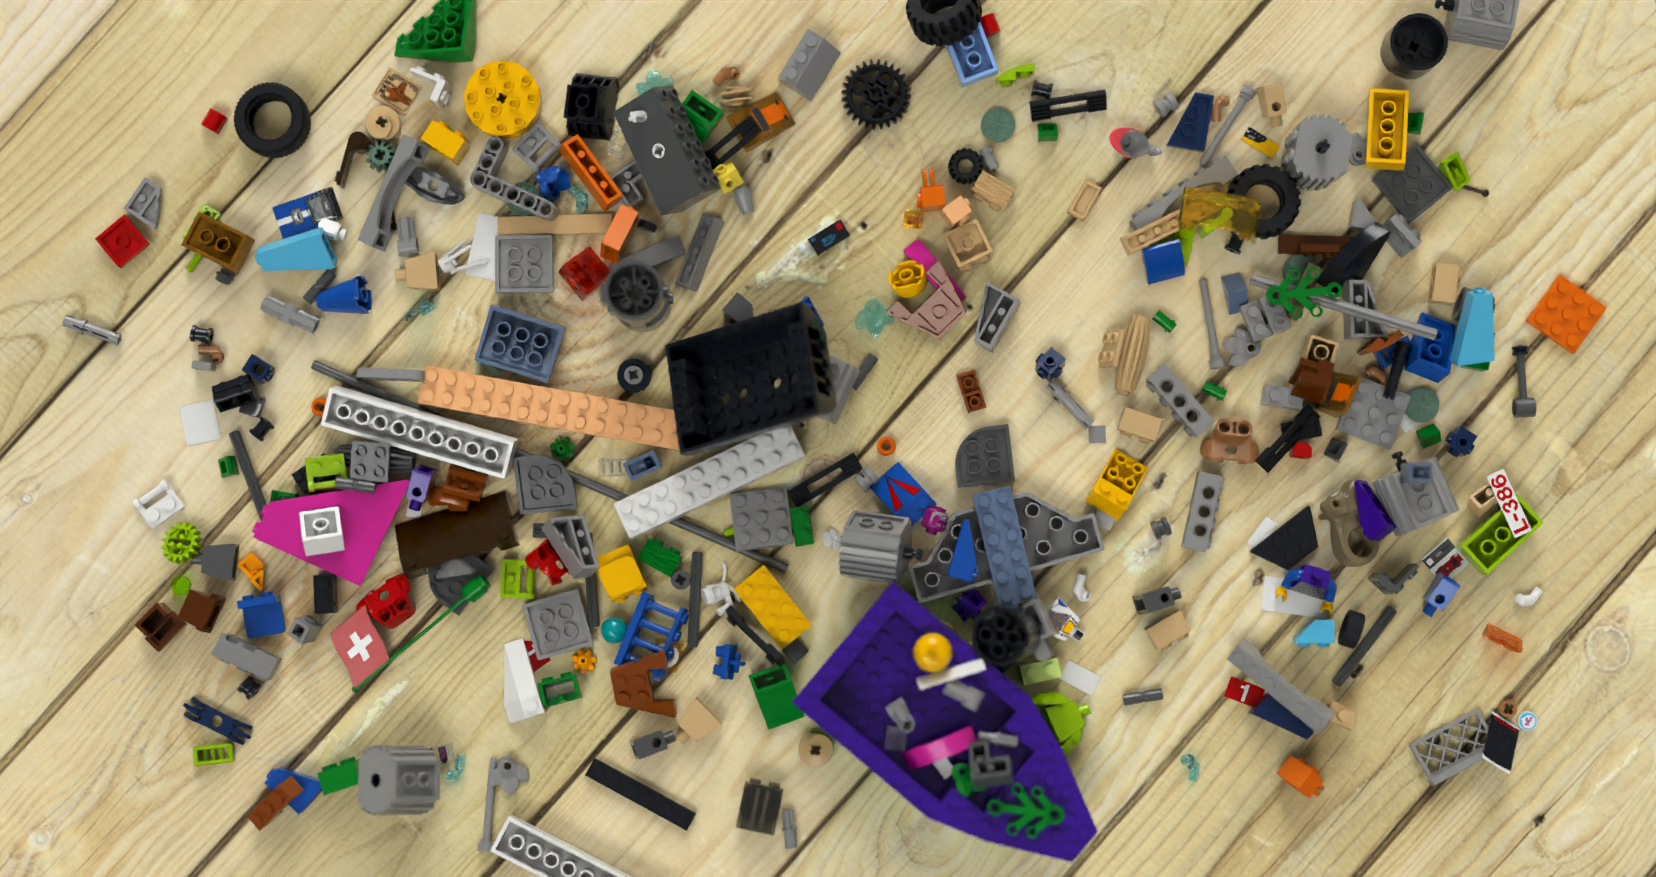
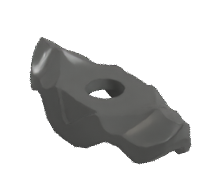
[405,167,465,205]

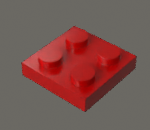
[95,214,150,269]

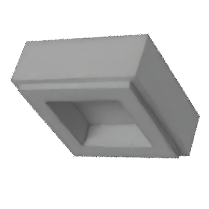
[191,361,216,372]

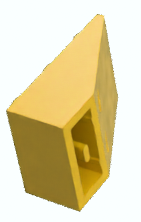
[1085,448,1148,520]

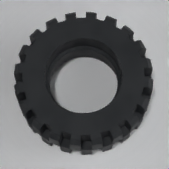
[906,0,982,47]
[1224,164,1301,240]

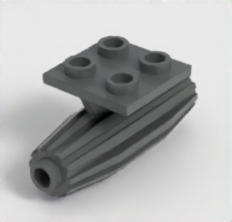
[334,440,416,483]

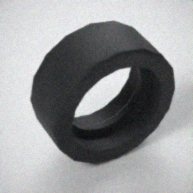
[1338,610,1365,649]

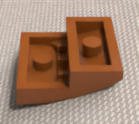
[1357,330,1404,355]
[442,463,489,502]

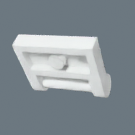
[133,479,185,529]

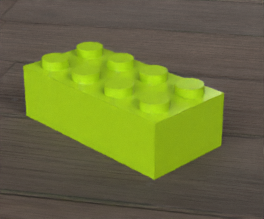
[1456,494,1544,575]

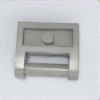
[512,122,562,173]

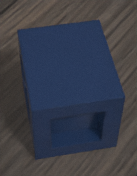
[242,354,275,384]

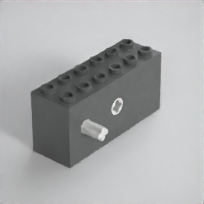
[613,86,721,216]

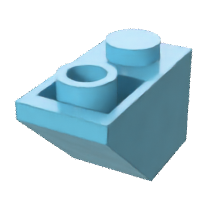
[1292,620,1335,647]

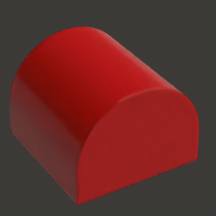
[980,13,1001,38]
[201,108,228,135]
[1289,442,1312,459]

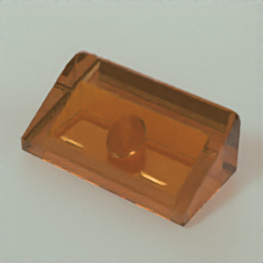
[1482,624,1523,653]

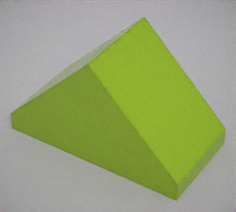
[1438,151,1471,192]

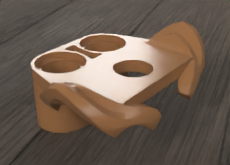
[1200,418,1259,464]

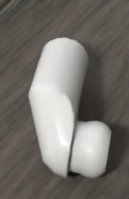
[1073,574,1091,602]
[1514,586,1543,607]

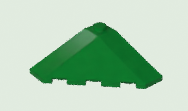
[394,0,476,63]

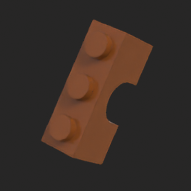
[247,776,304,831]

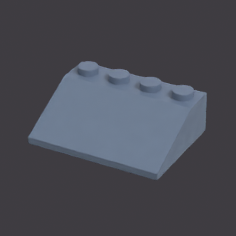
[475,304,567,383]

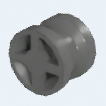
[1150,516,1172,540]
[671,570,691,589]

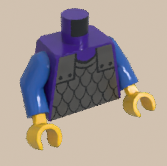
[1275,564,1337,616]

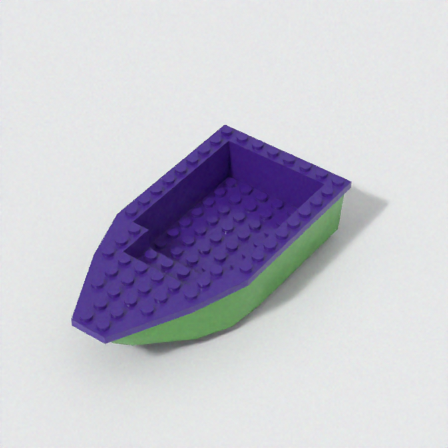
[792,582,1098,862]

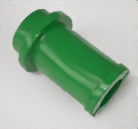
[1152,310,1177,333]
[1201,381,1227,401]

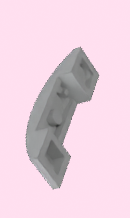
[609,236,686,271]

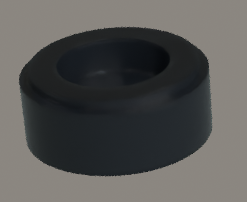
[637,220,657,233]

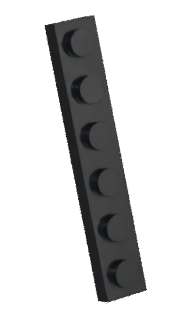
[585,758,696,831]

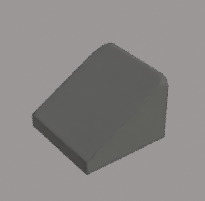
[239,398,265,418]
[782,638,809,664]

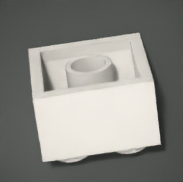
[299,506,345,556]

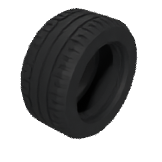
[234,82,311,158]

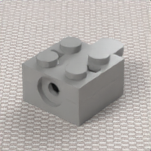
[1022,599,1058,661]

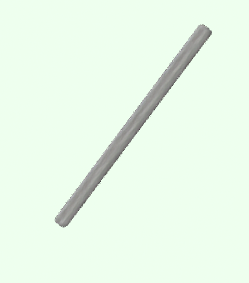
[1249,274,1438,340]

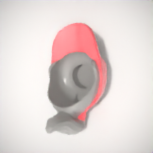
[1109,128,1162,158]

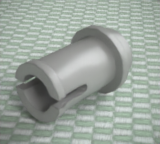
[979,146,999,172]

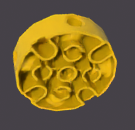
[464,60,542,140]

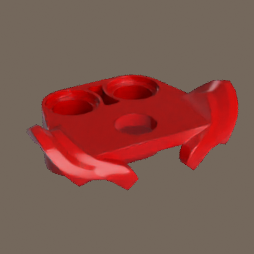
[525,538,570,586]
[356,573,416,629]

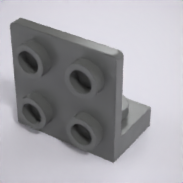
[1368,563,1419,594]

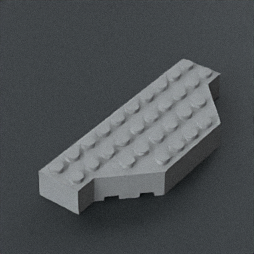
[908,492,1105,604]

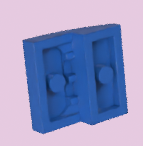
[1142,239,1185,285]

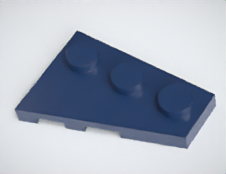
[1166,92,1214,153]

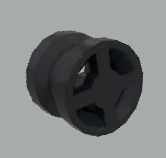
[237,676,262,700]

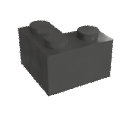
[968,740,1014,789]

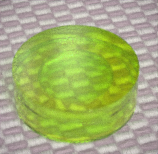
[171,576,191,595]

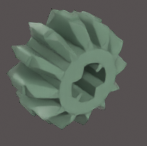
[365,140,396,173]

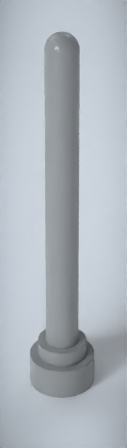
[1200,85,1257,166]
[1199,278,1226,369]
[477,758,497,852]

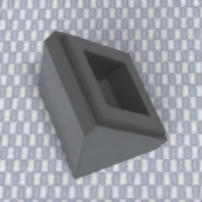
[1324,438,1348,462]

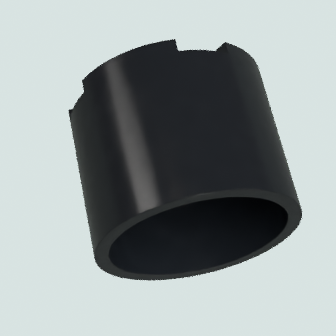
[1380,13,1448,80]
[971,604,1041,666]

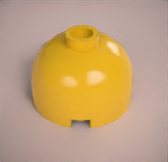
[888,260,928,298]
[913,633,952,672]

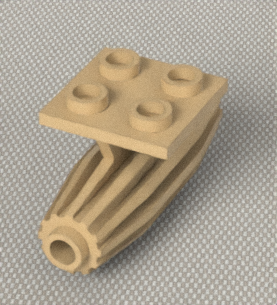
[1098,315,1150,396]

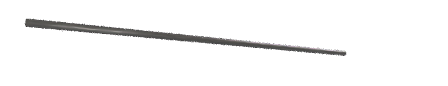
[311,360,789,573]

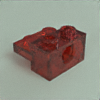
[558,246,611,301]

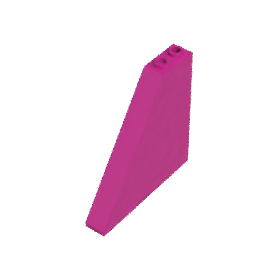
[252,479,410,586]

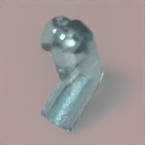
[568,185,589,212]
[1181,754,1200,781]
[446,755,466,782]

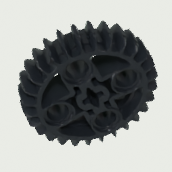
[841,59,911,130]

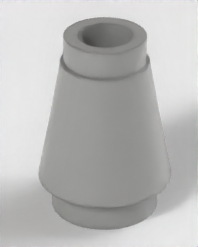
[733,186,754,216]

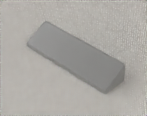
[675,213,724,292]

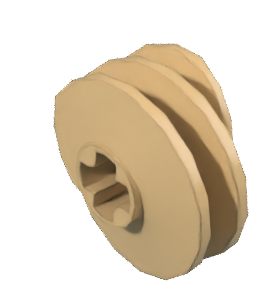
[720,86,754,107]
[365,106,401,142]
[798,732,833,767]

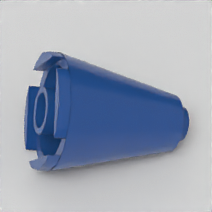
[316,276,372,314]

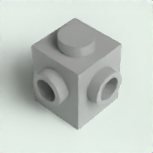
[287,615,322,644]

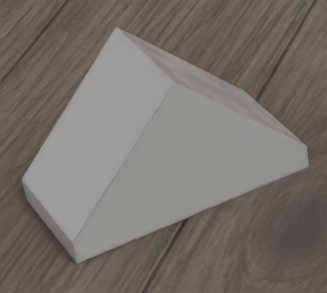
[1348,198,1376,232]

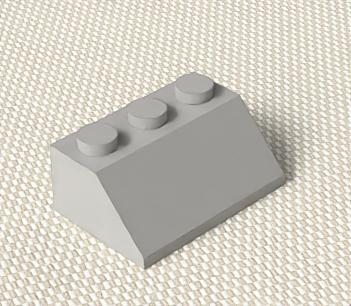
[778,29,841,101]

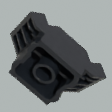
[563,73,619,140]

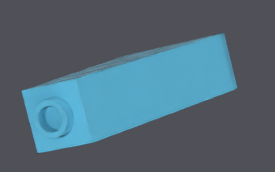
[255,227,337,271]
[1450,287,1495,366]

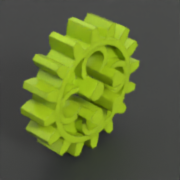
[161,522,203,564]

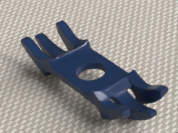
[183,697,253,745]

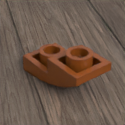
[956,369,986,413]
[427,486,471,511]

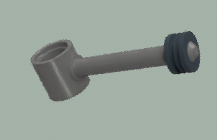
[1512,345,1536,418]

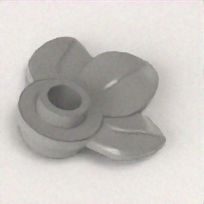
[1349,132,1366,166]
[1222,328,1260,366]
[490,756,529,795]

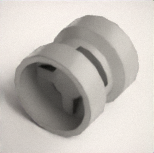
[1153,92,1179,118]
[853,466,880,493]

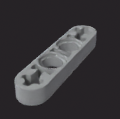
[356,368,425,382]

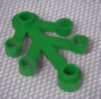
[1266,267,1342,319]
[987,783,1065,838]

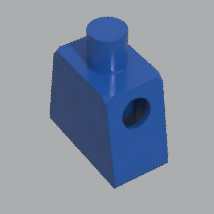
[1422,571,1461,617]

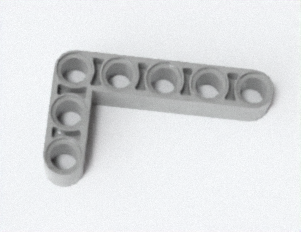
[470,136,559,221]

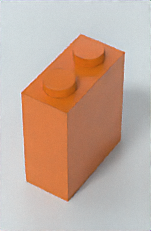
[600,204,639,265]

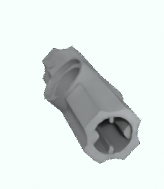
[260,295,320,334]

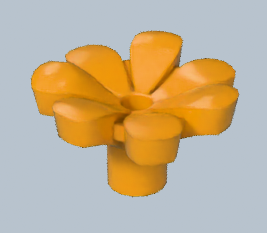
[572,649,597,674]

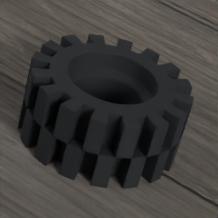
[948,148,983,185]

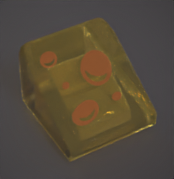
[903,210,924,229]

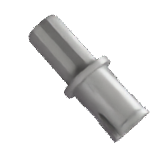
[978,730,1018,748]
[782,809,797,849]

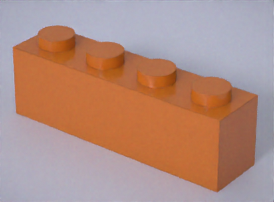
[560,134,623,212]

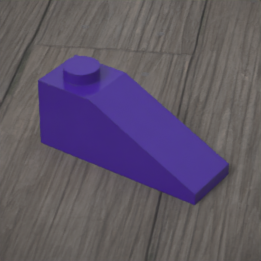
[1355,480,1397,541]

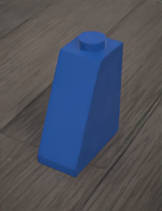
[265,767,322,814]

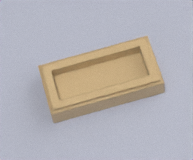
[1067,179,1102,221]

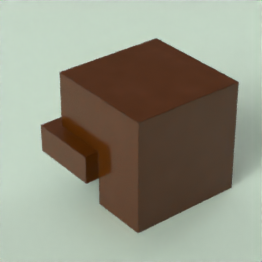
[1288,357,1335,404]
[177,589,226,633]
[135,603,187,652]

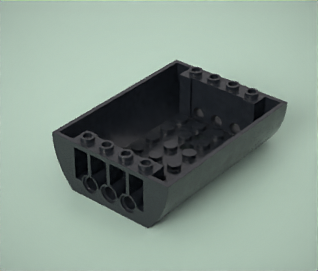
[665,302,837,456]

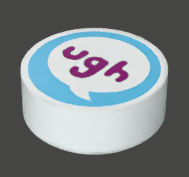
[1517,711,1538,731]

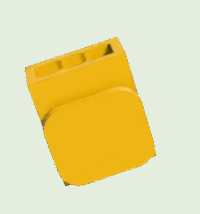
[597,544,648,604]

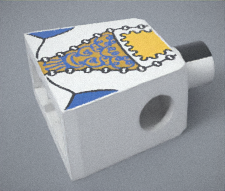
[1047,597,1084,642]

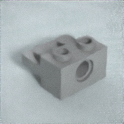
[1382,212,1422,258]
[1238,292,1291,343]

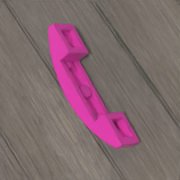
[903,239,966,301]
[901,725,978,770]

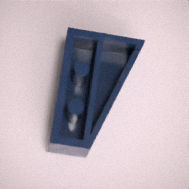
[1248,692,1315,739]

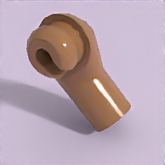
[712,67,740,87]
[1212,95,1230,122]
[198,345,224,364]
[1365,365,1388,386]

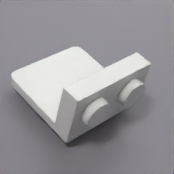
[410,66,452,109]

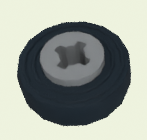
[617,359,651,393]

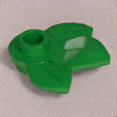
[951,763,987,798]

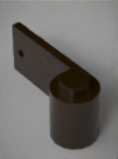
[335,131,371,189]

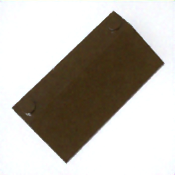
[395,491,520,579]

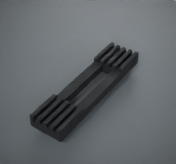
[1030,90,1107,122]
[705,115,763,170]
[1255,404,1321,473]
[787,452,863,507]
[725,605,785,667]

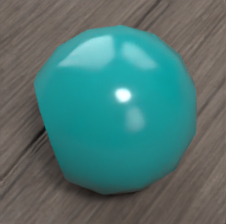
[601,617,627,644]

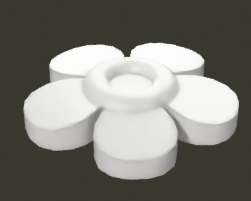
[821,529,841,550]

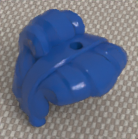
[536,166,571,202]

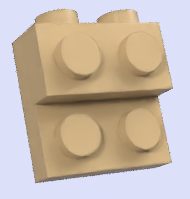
[942,219,993,273]

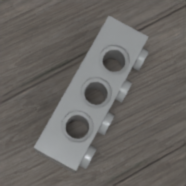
[1145,364,1215,438]
[1181,471,1224,552]

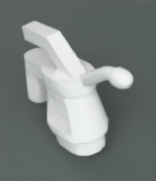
[701,562,741,616]

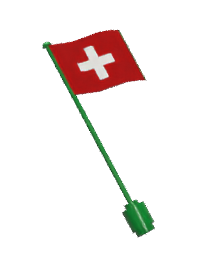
[330,575,491,693]

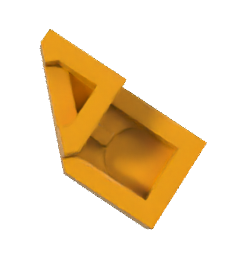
[237,551,265,592]

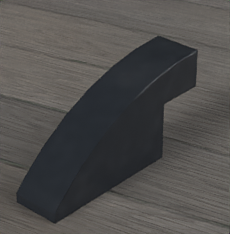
[1316,222,1391,293]

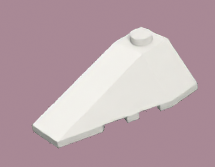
[504,638,546,723]

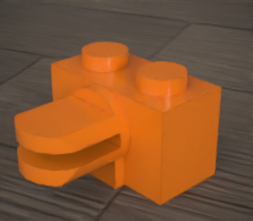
[916,168,946,213]
[1276,755,1325,798]

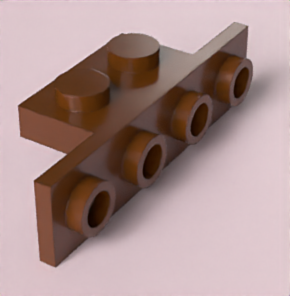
[1278,234,1355,258]

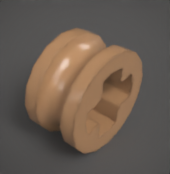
[1498,700,1517,718]

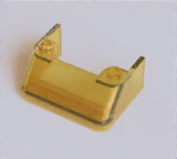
[1178,187,1262,244]

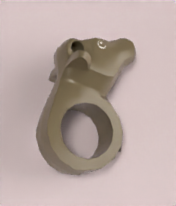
[1318,480,1379,567]

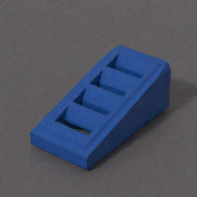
[1373,335,1411,369]

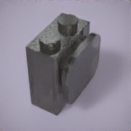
[736,778,784,835]

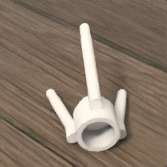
[438,239,488,274]

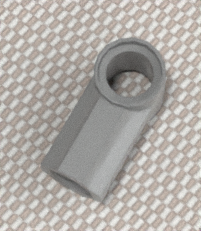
[396,217,419,257]
[943,679,985,711]
[885,697,916,733]

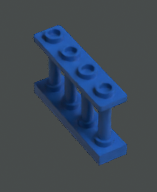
[614,591,689,681]

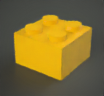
[420,120,470,165]

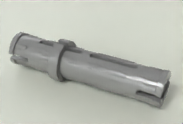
[62,315,122,345]
[1046,379,1094,429]

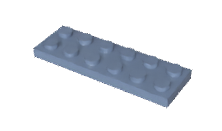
[972,486,1037,606]

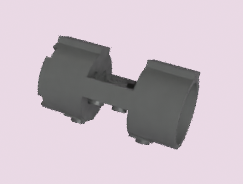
[599,261,674,332]

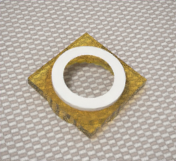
[651,637,684,673]

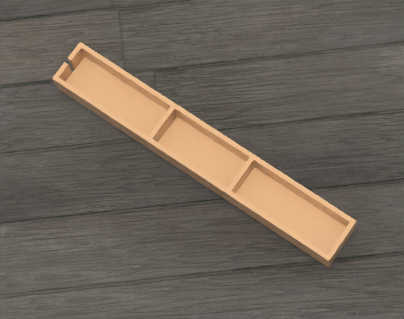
[417,365,680,451]

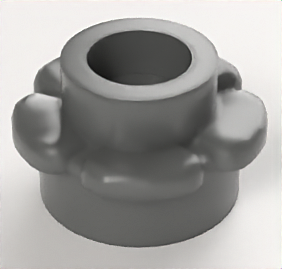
[215,269,234,285]

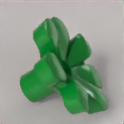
[550,437,575,462]

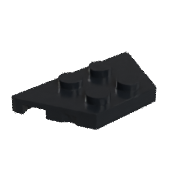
[1250,506,1318,570]

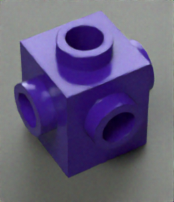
[952,588,987,622]

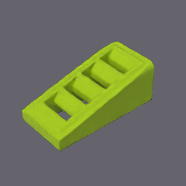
[193,743,234,766]

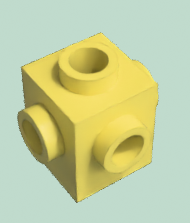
[713,160,744,194]

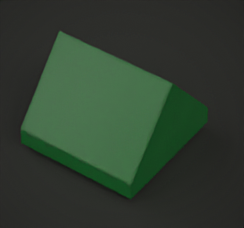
[1407,113,1424,135]
[1037,124,1058,142]
[1416,424,1441,449]
[218,456,239,478]

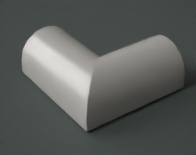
[609,159,645,208]

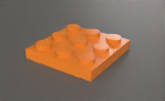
[1525,274,1607,354]

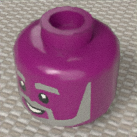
[921,505,949,535]

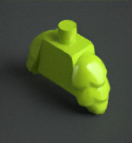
[1031,691,1091,757]

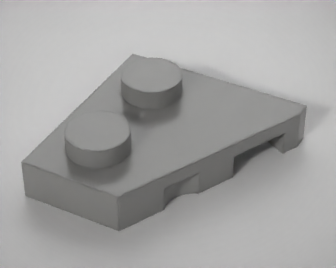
[123,177,163,230]

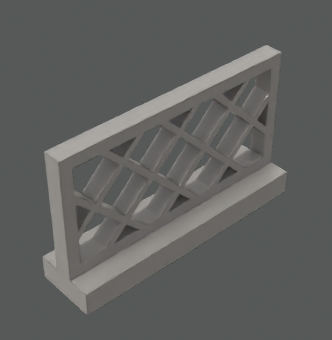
[1409,709,1488,787]

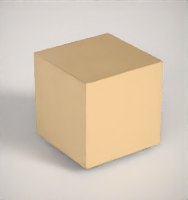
[1299,334,1339,363]

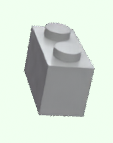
[1260,385,1303,411]

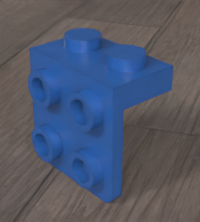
[237,591,286,639]

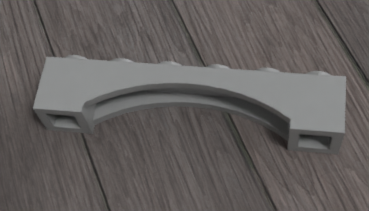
[357,134,431,252]
[1129,156,1239,231]
[1227,639,1336,734]

